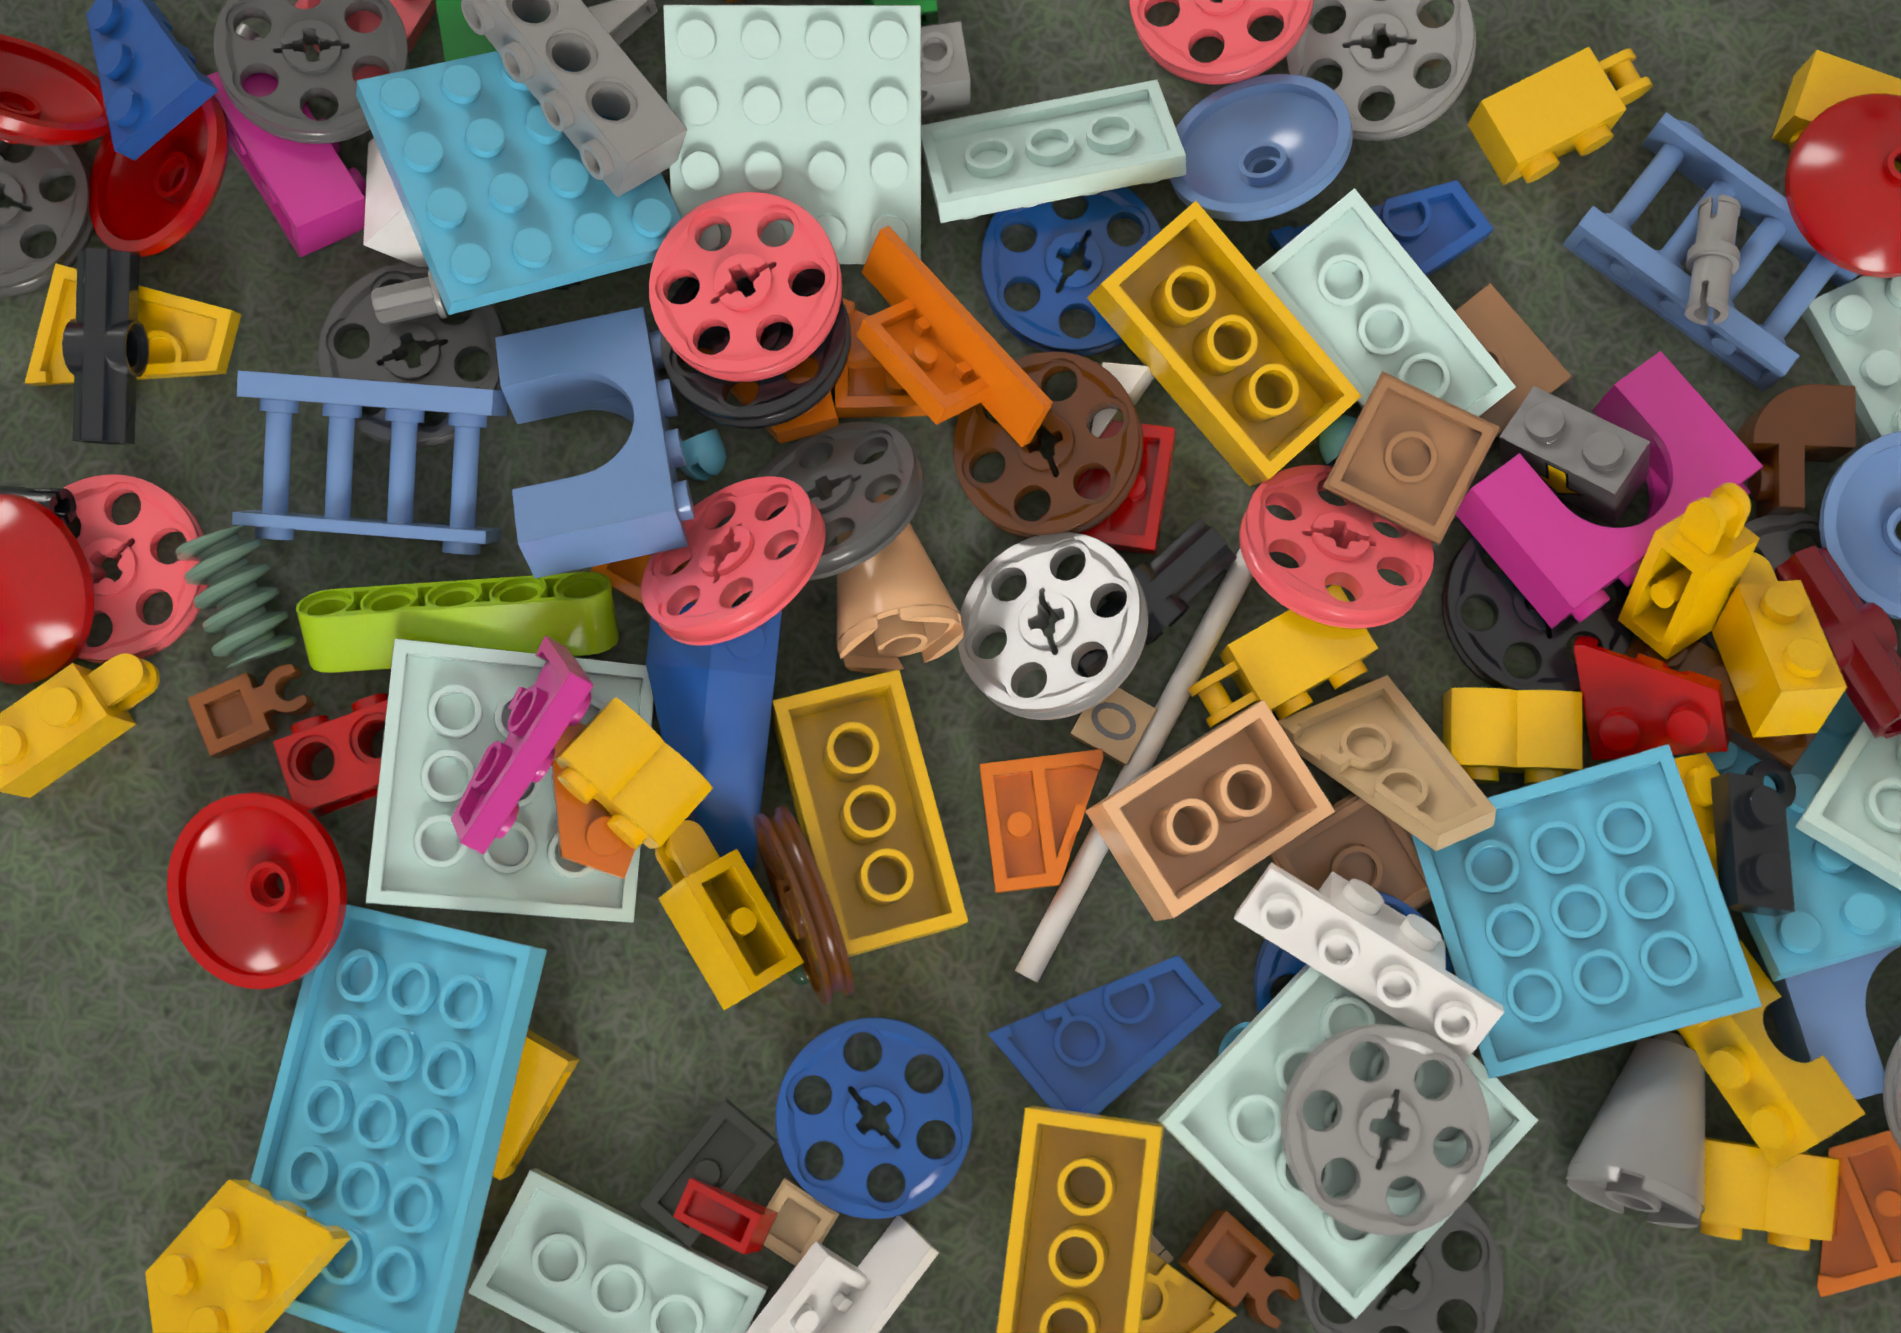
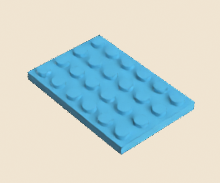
[251,904,547,1333]

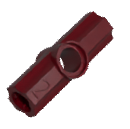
[1774,545,1901,739]

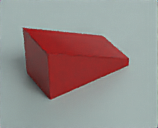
[673,1178,778,1255]

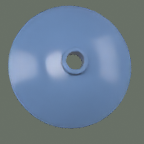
[1169,74,1353,221]
[1819,431,1901,620]

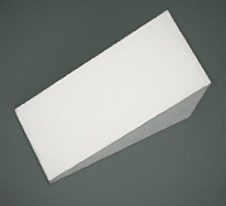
[587,0,658,45]
[1091,362,1154,438]

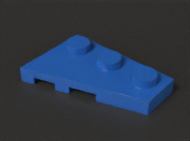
[86,0,219,161]
[1267,180,1494,278]
[987,955,1222,1115]

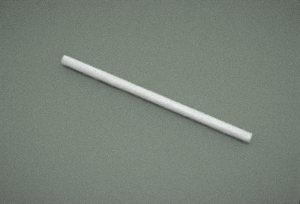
[1015,548,1253,983]

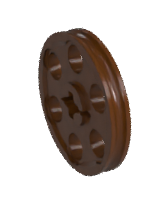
[953,352,1143,539]
[754,805,854,1005]

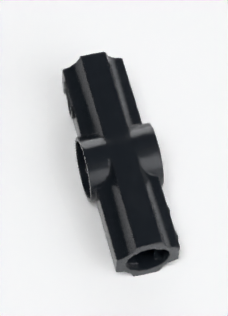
[62,248,149,445]
[1077,519,1237,677]

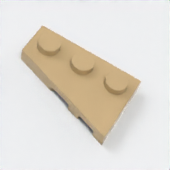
[1278,675,1497,851]

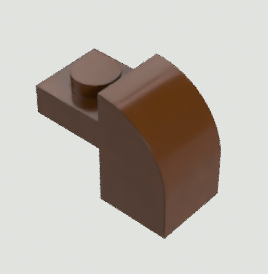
[1736,384,1856,518]

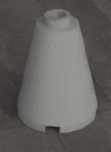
[1565,1032,1705,1228]

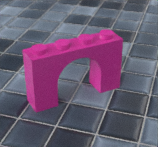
[1455,351,1763,628]

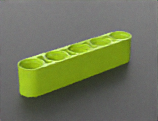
[296,572,619,673]

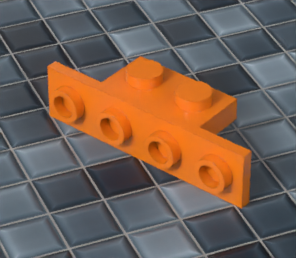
[856,226,1053,447]

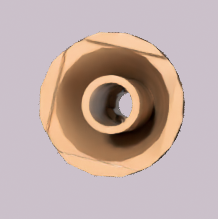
[836,493,964,673]

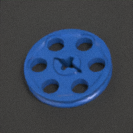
[981,187,1161,356]
[776,1017,973,1219]

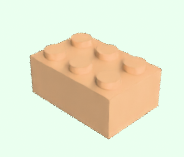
[1085,700,1335,921]

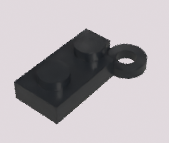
[1711,759,1796,917]

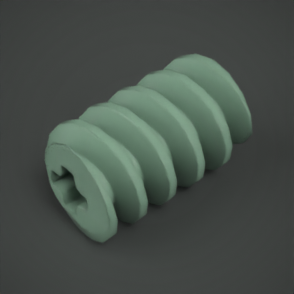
[175,525,298,668]

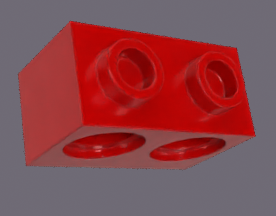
[273,693,388,818]

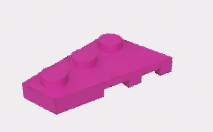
[451,635,594,855]

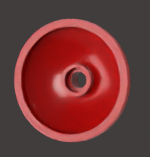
[0,34,110,146]
[1785,93,1901,278]
[89,95,229,257]
[0,494,94,684]
[167,792,347,989]

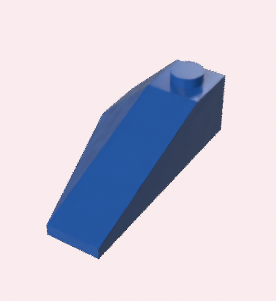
[646,602,782,869]

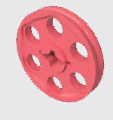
[1129,0,1314,85]
[649,192,842,382]
[1239,465,1434,628]
[64,474,208,664]
[641,476,826,646]

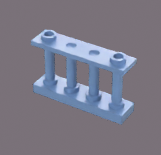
[1562,112,1859,391]
[232,370,508,555]

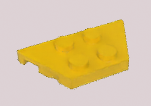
[145,1180,351,1333]

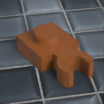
[187,664,315,759]
[1178,1209,1301,1329]

